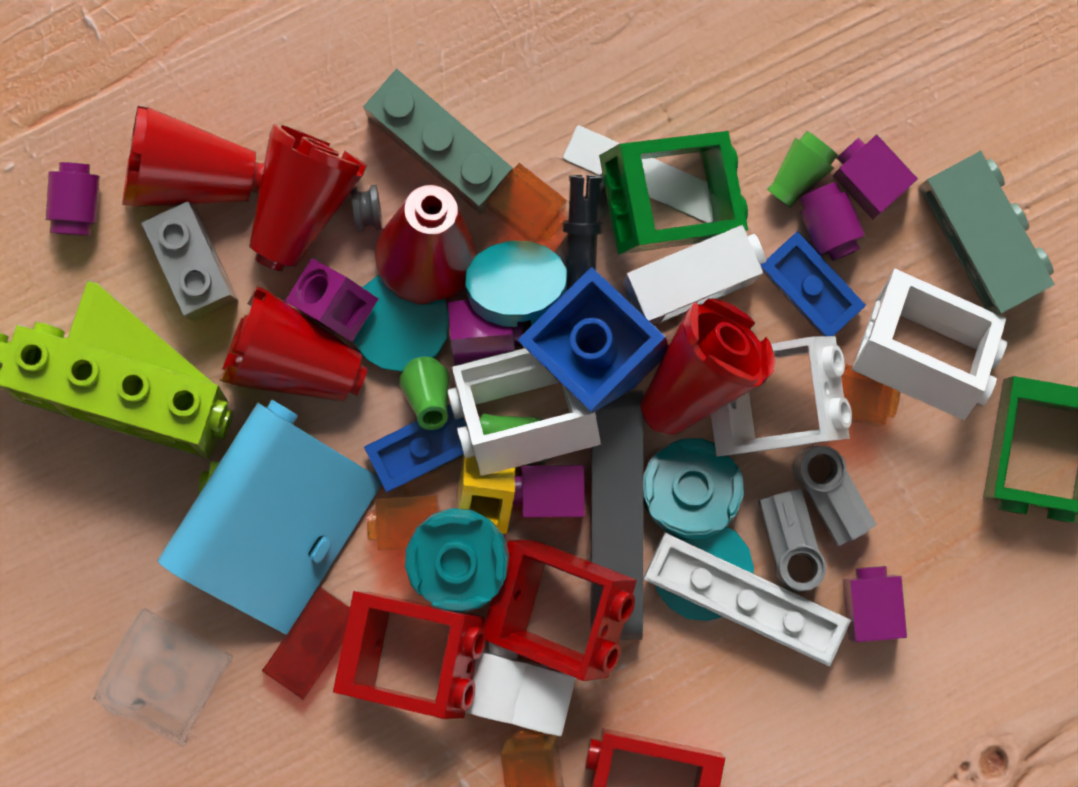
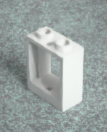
[623,225,766,325]
[852,268,1007,421]
[711,336,852,457]
[447,348,601,476]

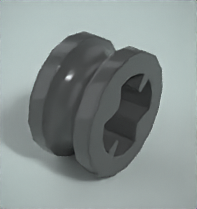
[351,184,383,233]

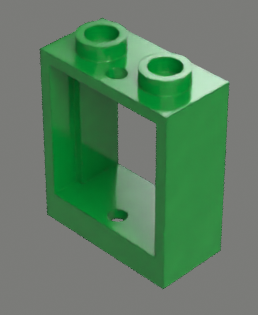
[599,131,748,255]
[983,376,1078,524]

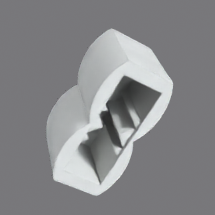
[466,642,576,736]

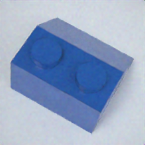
[518,267,668,413]

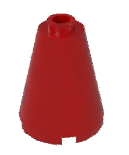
[122,106,264,208]
[249,124,368,272]
[375,185,476,305]
[219,286,368,402]
[640,298,776,435]

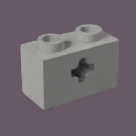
[141,202,238,321]

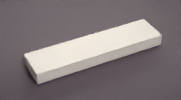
[643,533,851,667]

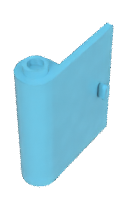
[157,399,382,635]

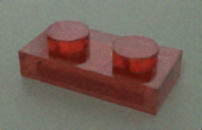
[262,586,350,700]

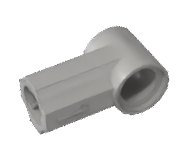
[793,445,876,546]
[758,489,826,593]

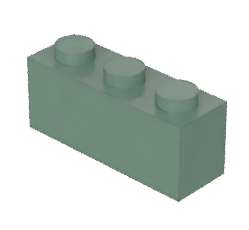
[363,68,513,215]
[919,151,1055,315]

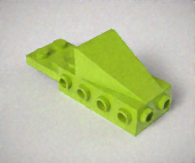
[0,280,233,459]

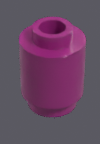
[45,162,100,236]
[800,182,866,261]

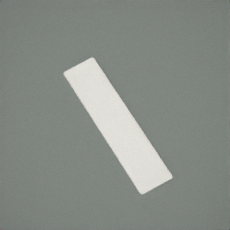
[563,125,715,223]

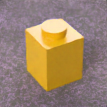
[456,456,515,534]

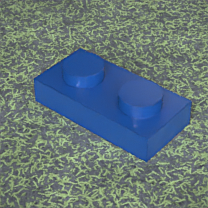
[761,231,866,336]
[364,404,467,493]

